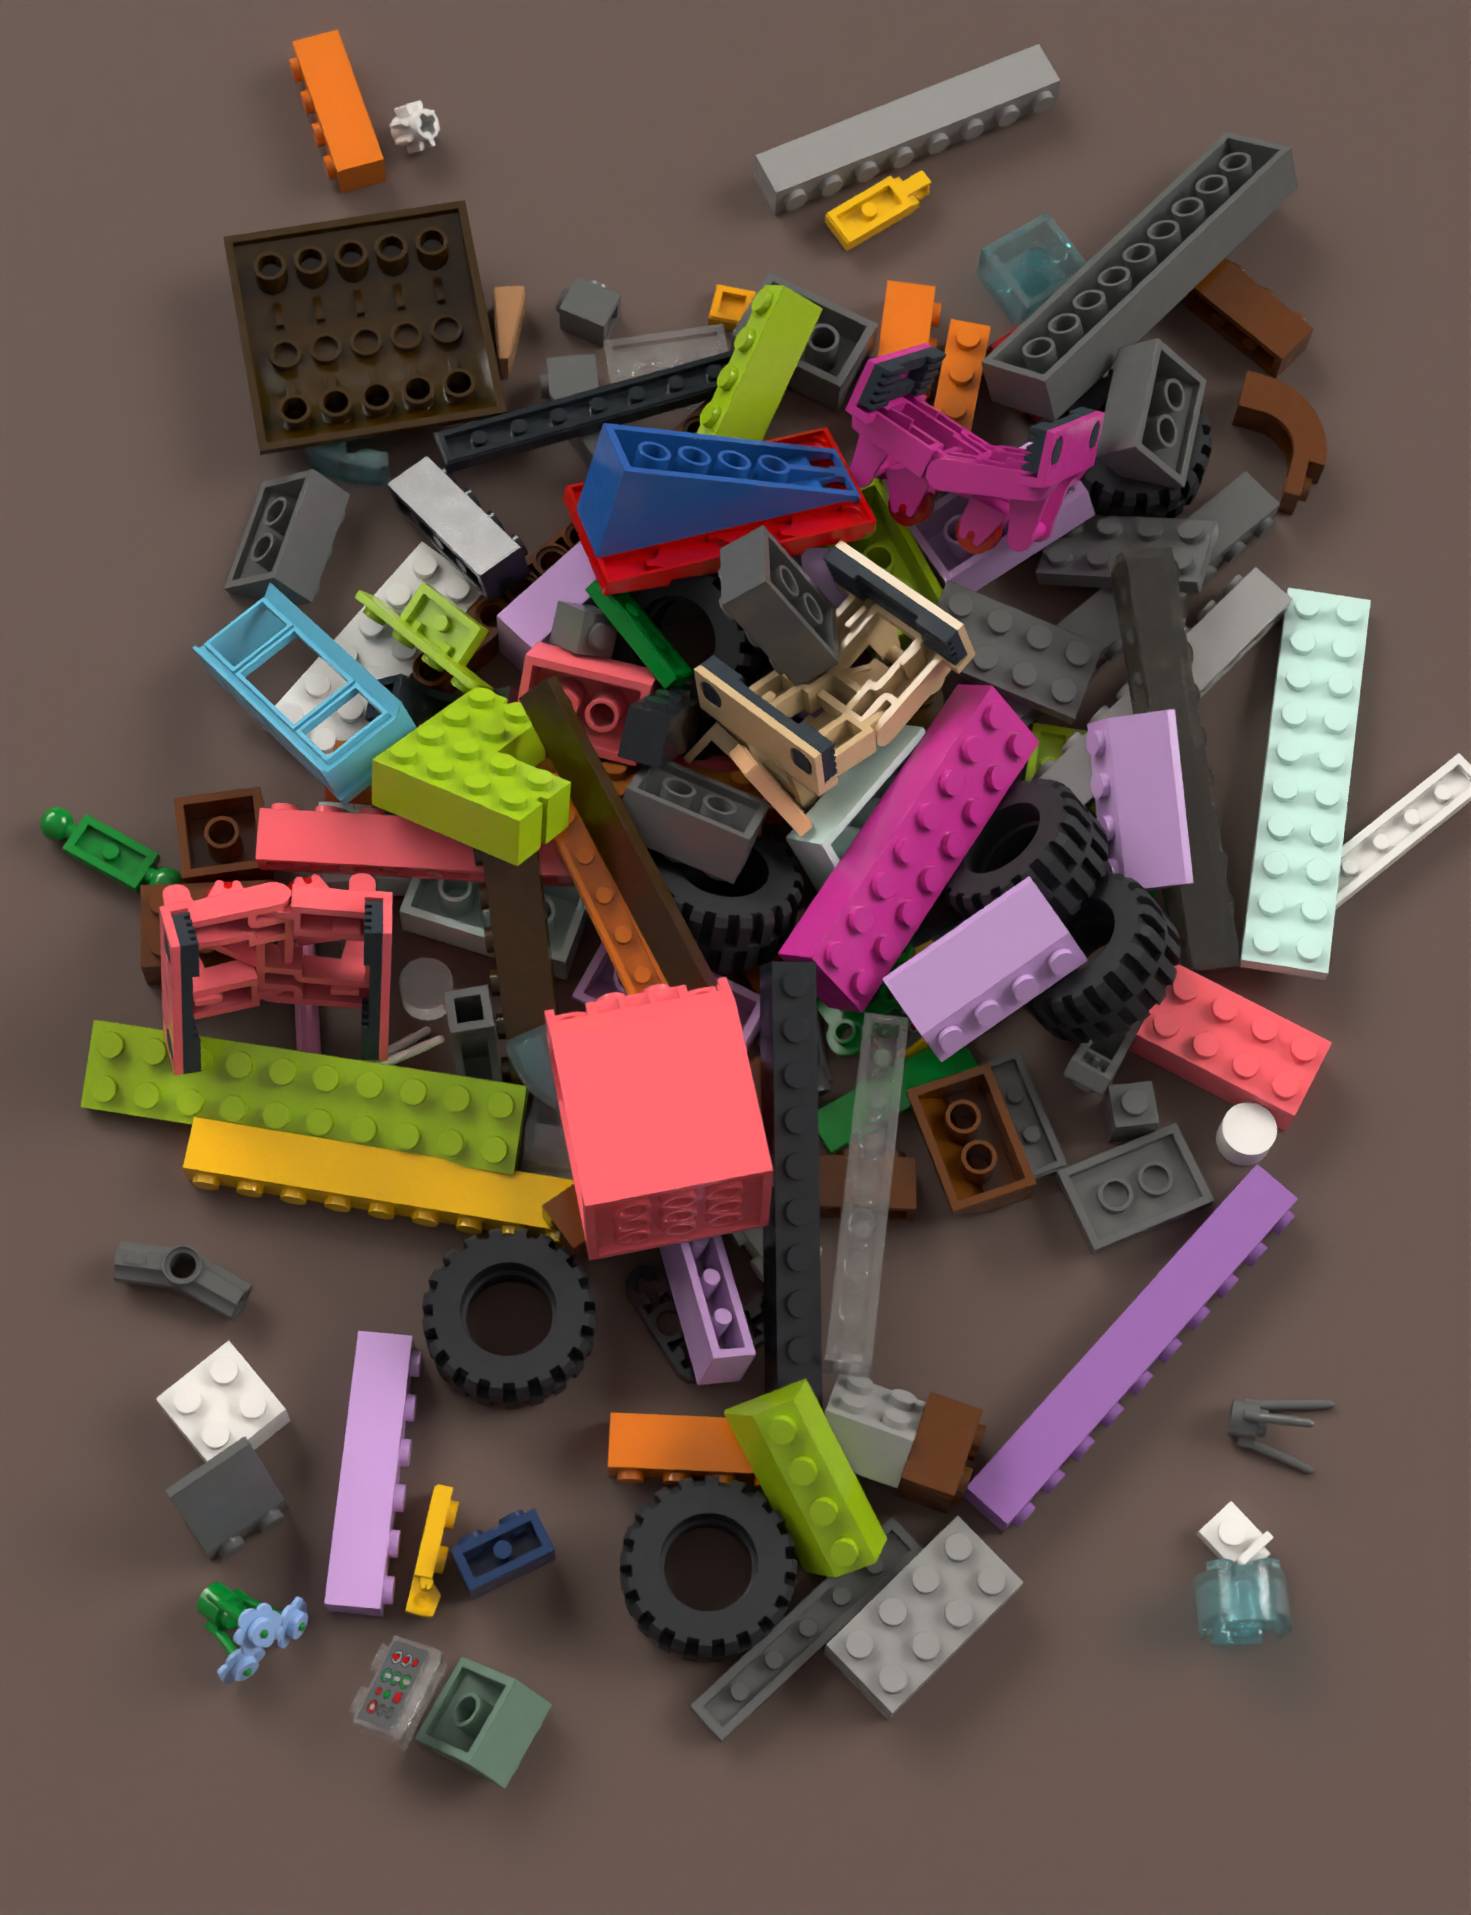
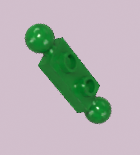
[40,807,184,895]

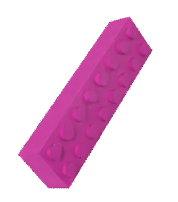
[777,684,1039,1013]

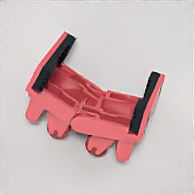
[159,873,392,1075]

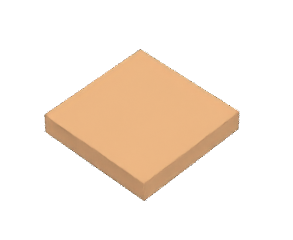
[728,743,812,837]

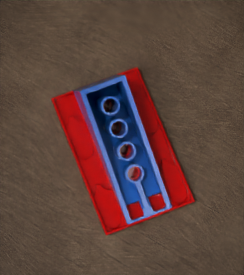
[563,423,877,596]

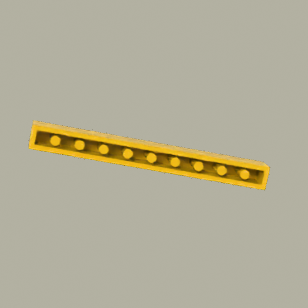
[183,1117,574,1249]

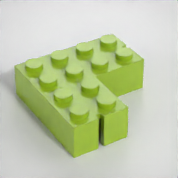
[372,687,571,866]

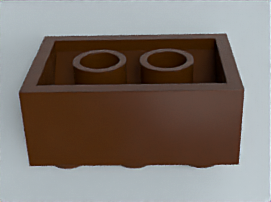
[906,1063,1037,1214]

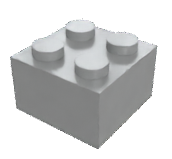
[824,1372,926,1488]

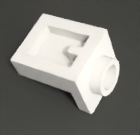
[1196,1501,1274,1575]

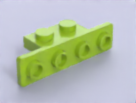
[355,582,494,693]

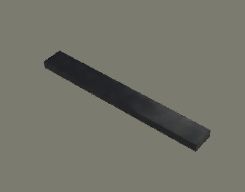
[433,350,734,474]

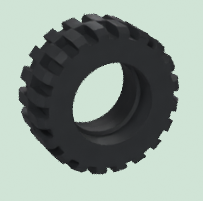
[1057,369,1212,519]
[612,573,770,719]
[941,778,1108,921]
[646,829,804,974]
[1023,872,1181,1043]
[422,1227,596,1409]
[620,1475,797,1662]

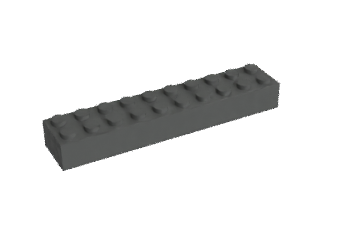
[981,132,1298,421]

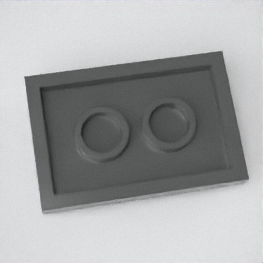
[1055,1123,1215,1255]

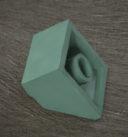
[415,1656,552,1788]

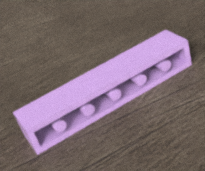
[324,1331,422,1616]

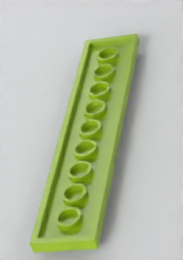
[81,1020,529,1175]

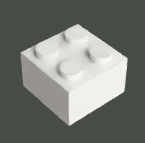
[156,1341,291,1463]

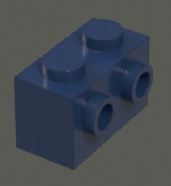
[450,1508,556,1600]

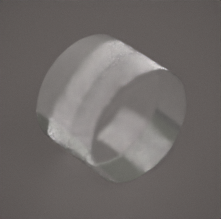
[398,957,455,1021]

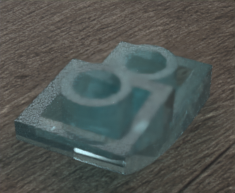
[305,442,390,486]

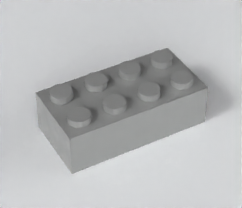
[823,1516,1024,1720]

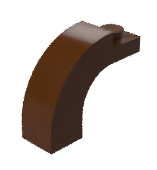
[1232,371,1327,515]

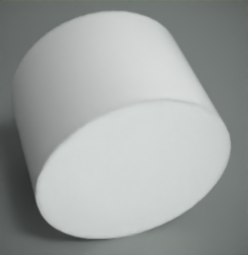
[1216,1102,1277,1166]

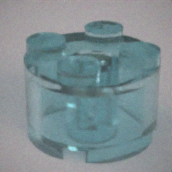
[1193,1558,1292,1646]

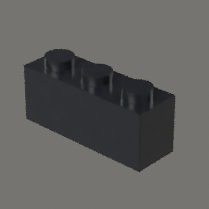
[617,684,702,768]

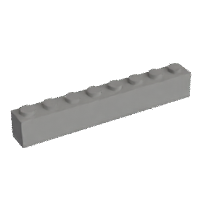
[754,44,1060,215]
[1033,567,1293,809]

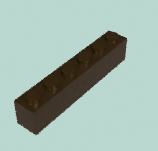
[473,848,560,1093]

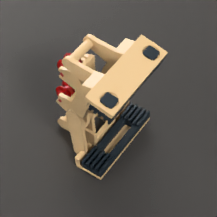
[694,540,976,809]

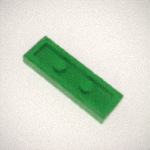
[585,579,693,689]

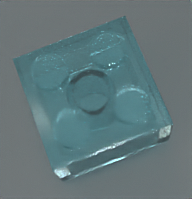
[976,212,1087,327]

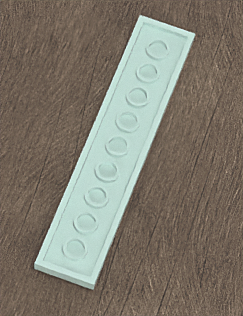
[1239,588,1371,980]

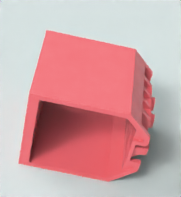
[544,977,773,1261]

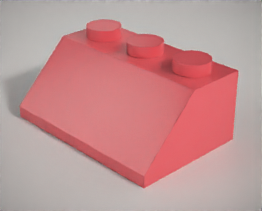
[517,641,660,766]

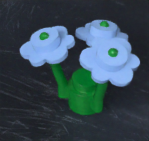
[196,1582,308,1684]

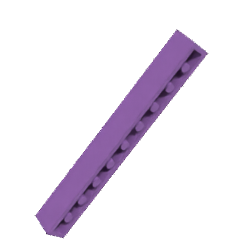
[963,1164,1298,1532]

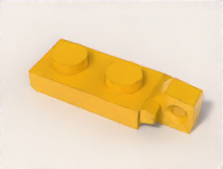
[825,170,931,251]
[405,1484,459,1619]

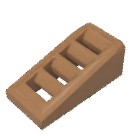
[493,286,526,379]

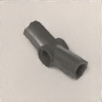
[113,1241,253,1321]

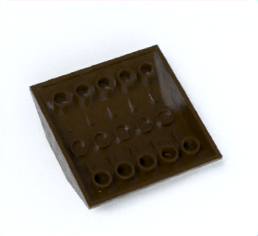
[223,200,507,455]

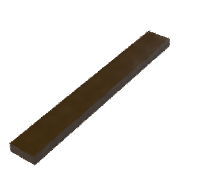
[518,676,718,992]

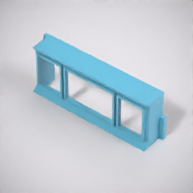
[192,582,417,806]

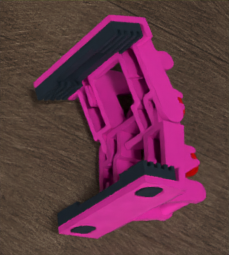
[845,343,1105,554]

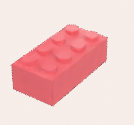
[1129,965,1332,1131]

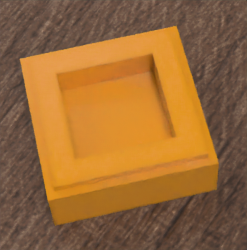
[708,284,756,331]

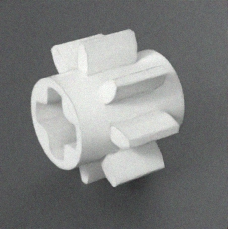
[390,101,440,154]

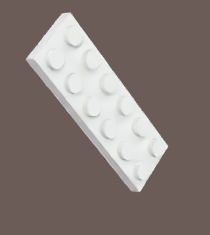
[263,542,484,756]

